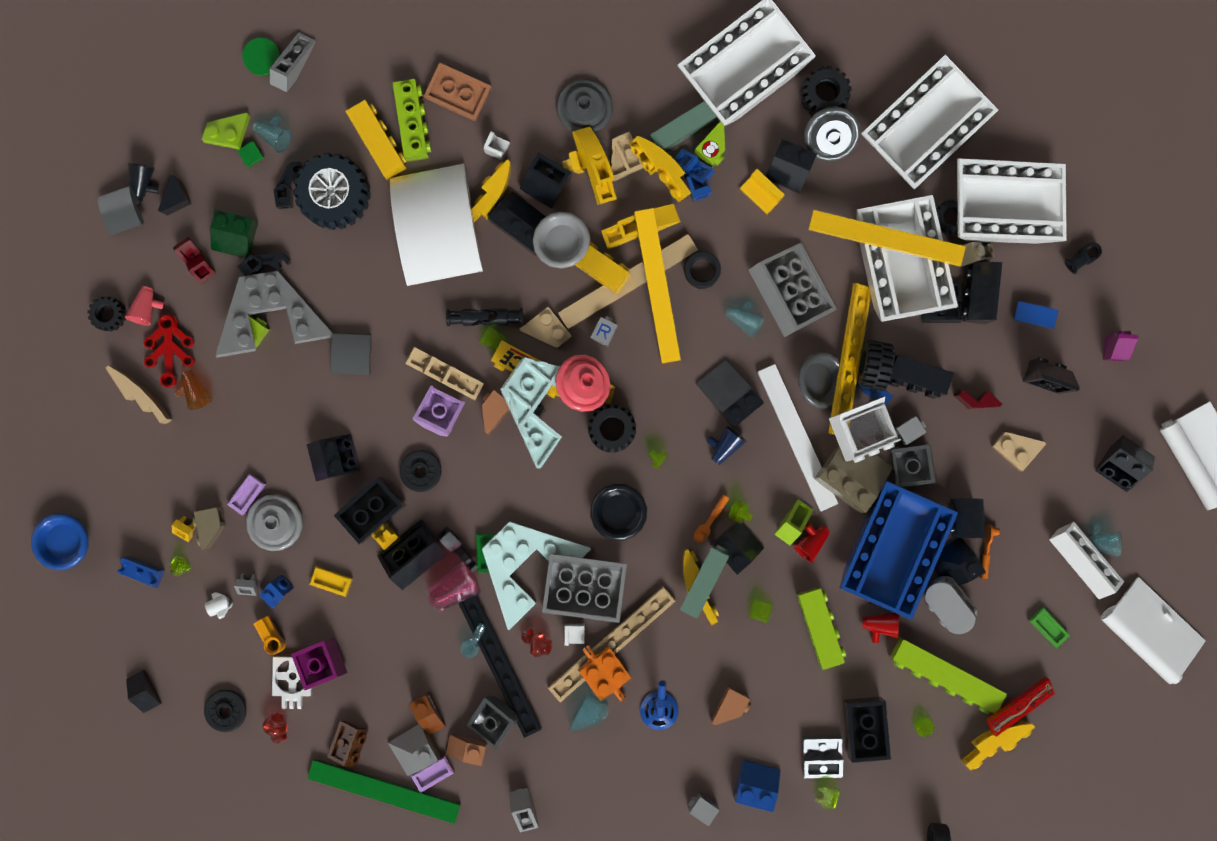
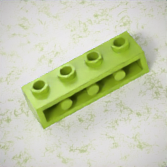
[392,79,432,162]
[796,587,846,670]

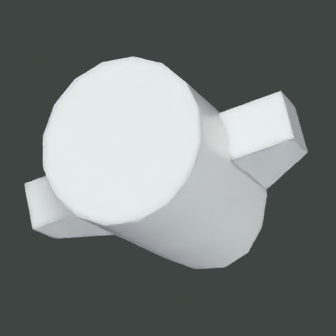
[205,592,233,619]

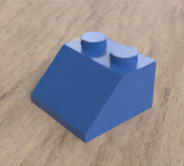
[733,759,781,812]

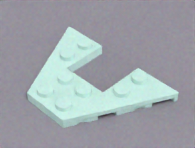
[501,358,562,468]
[482,521,591,630]

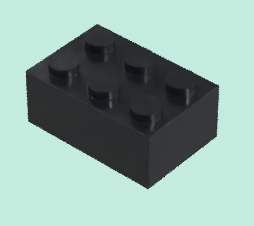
[889,355,954,399]
[334,477,406,545]
[843,697,891,763]

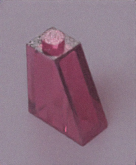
[428,561,481,612]

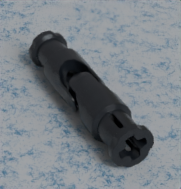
[446,308,524,326]

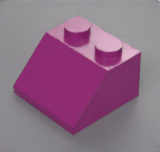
[291,637,348,690]

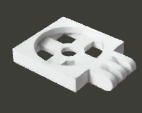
[272,656,312,709]

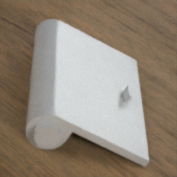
[1160,401,1217,510]
[1100,577,1206,684]

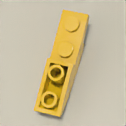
[572,127,617,205]
[629,136,691,202]
[472,159,512,223]
[601,204,681,250]
[683,549,719,625]
[961,720,1035,771]

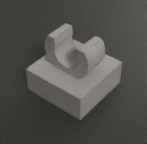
[234,573,258,596]

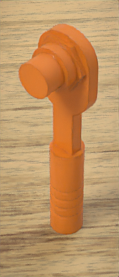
[694,494,730,543]
[980,524,1000,579]

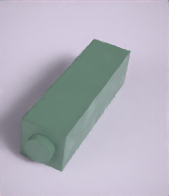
[650,101,718,152]
[680,544,730,619]

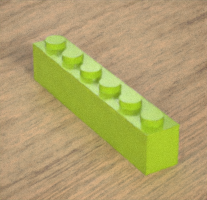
[889,637,1007,715]

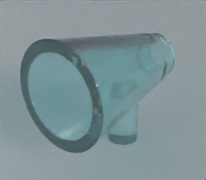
[252,115,292,153]
[725,300,765,339]
[1086,524,1122,557]

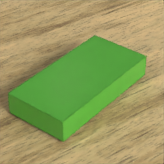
[1028,607,1070,649]

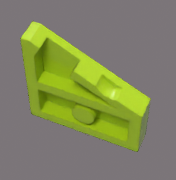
[202,113,250,150]

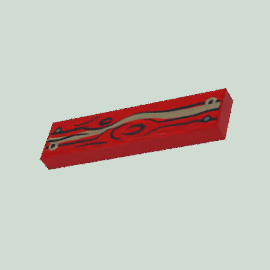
[986,677,1055,737]

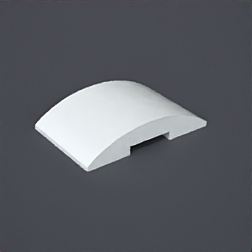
[390,164,483,286]

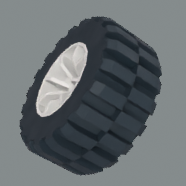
[293,153,371,230]

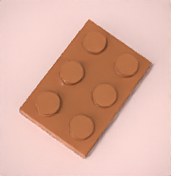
[423,62,492,122]

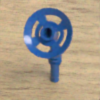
[640,680,678,730]

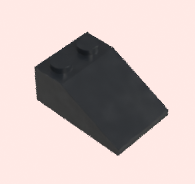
[1023,357,1080,394]
[696,360,764,428]

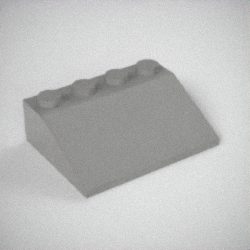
[748,243,837,337]
[542,554,627,623]

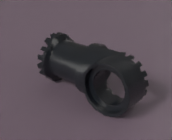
[1064,242,1102,274]

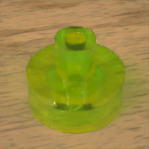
[648,450,668,469]
[170,556,190,577]
[913,716,934,737]

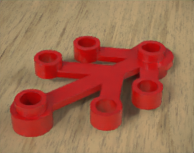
[143,314,195,388]

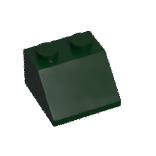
[210,209,258,258]

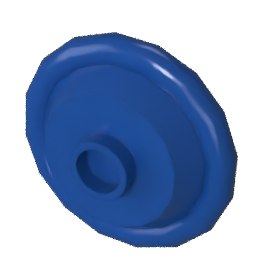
[31,513,89,570]

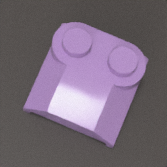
[413,386,465,437]

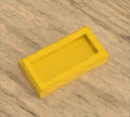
[309,566,353,597]

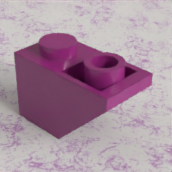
[1104,331,1138,361]

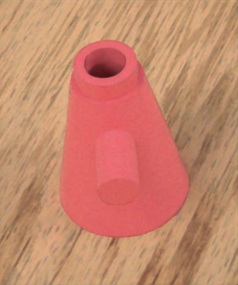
[125,286,164,325]

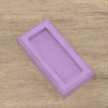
[227,473,266,516]
[411,755,454,793]

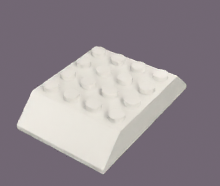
[677,0,816,126]
[861,55,998,189]
[957,159,1067,244]
[857,195,958,322]

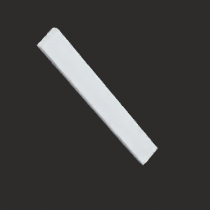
[757,364,838,512]

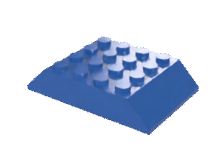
[840,481,958,620]

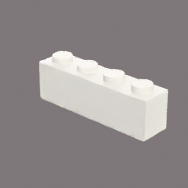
[1049,522,1124,599]

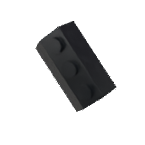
[488,191,546,256]
[961,262,1002,324]
[377,519,447,590]

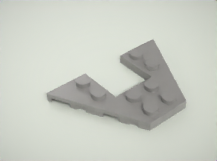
[216,271,332,358]

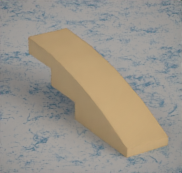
[405,346,484,400]
[106,366,173,424]

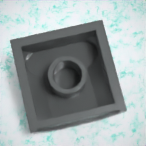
[891,444,936,487]
[466,695,518,751]

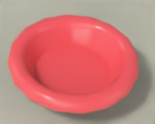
[555,355,611,412]

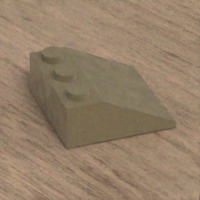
[814,437,893,513]

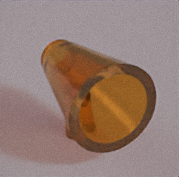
[174,371,213,410]

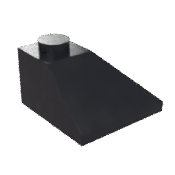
[934,538,986,586]

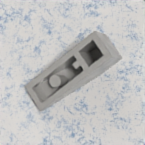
[270,32,316,92]

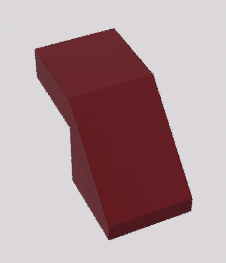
[173,236,216,284]
[954,390,1003,409]

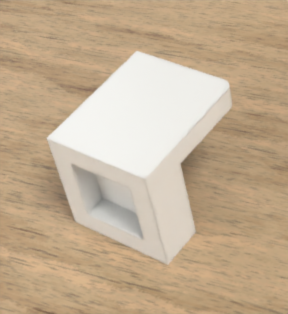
[483,131,510,161]
[565,623,585,646]

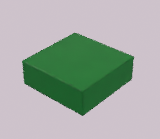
[237,141,264,168]

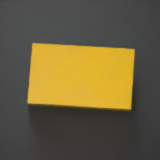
[740,169,785,215]

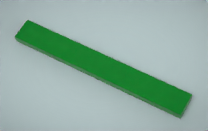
[307,759,461,824]

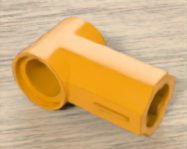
[254,615,286,655]

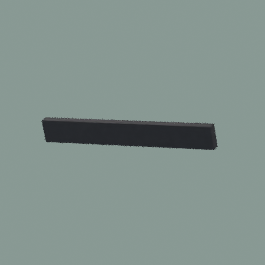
[456,591,542,738]

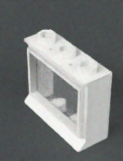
[829,397,901,463]

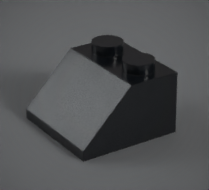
[766,139,817,193]
[948,498,985,538]
[710,519,764,575]

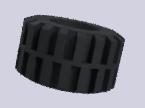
[800,66,852,116]
[858,340,895,391]
[588,404,636,453]

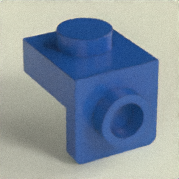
[259,575,294,609]

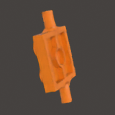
[578,646,631,702]

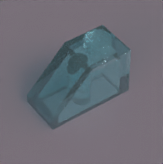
[569,693,610,732]

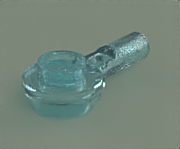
[460,623,486,658]

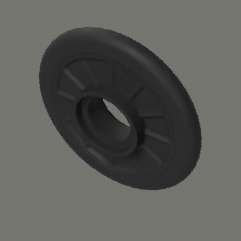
[400,450,442,492]
[204,690,246,732]

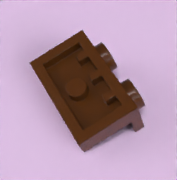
[327,721,368,767]

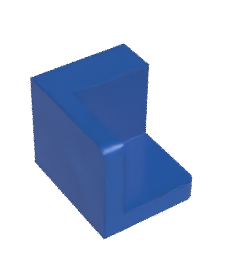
[685,176,712,202]

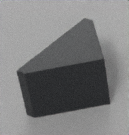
[158,175,191,216]
[126,670,162,713]

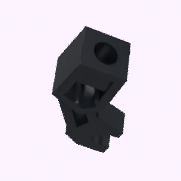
[273,161,302,210]
[237,252,291,276]
[437,526,479,572]

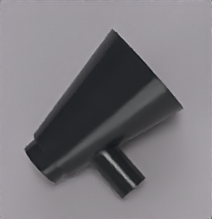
[128,163,159,201]

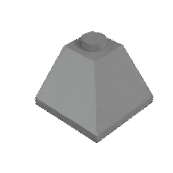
[388,724,441,776]

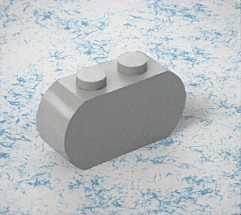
[925,576,978,634]

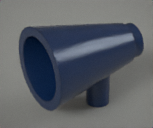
[706,426,747,465]

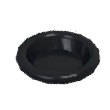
[590,484,647,541]

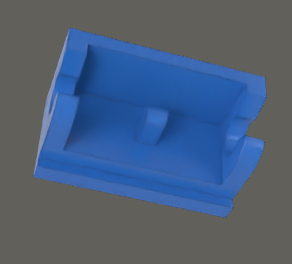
[117,556,164,588]

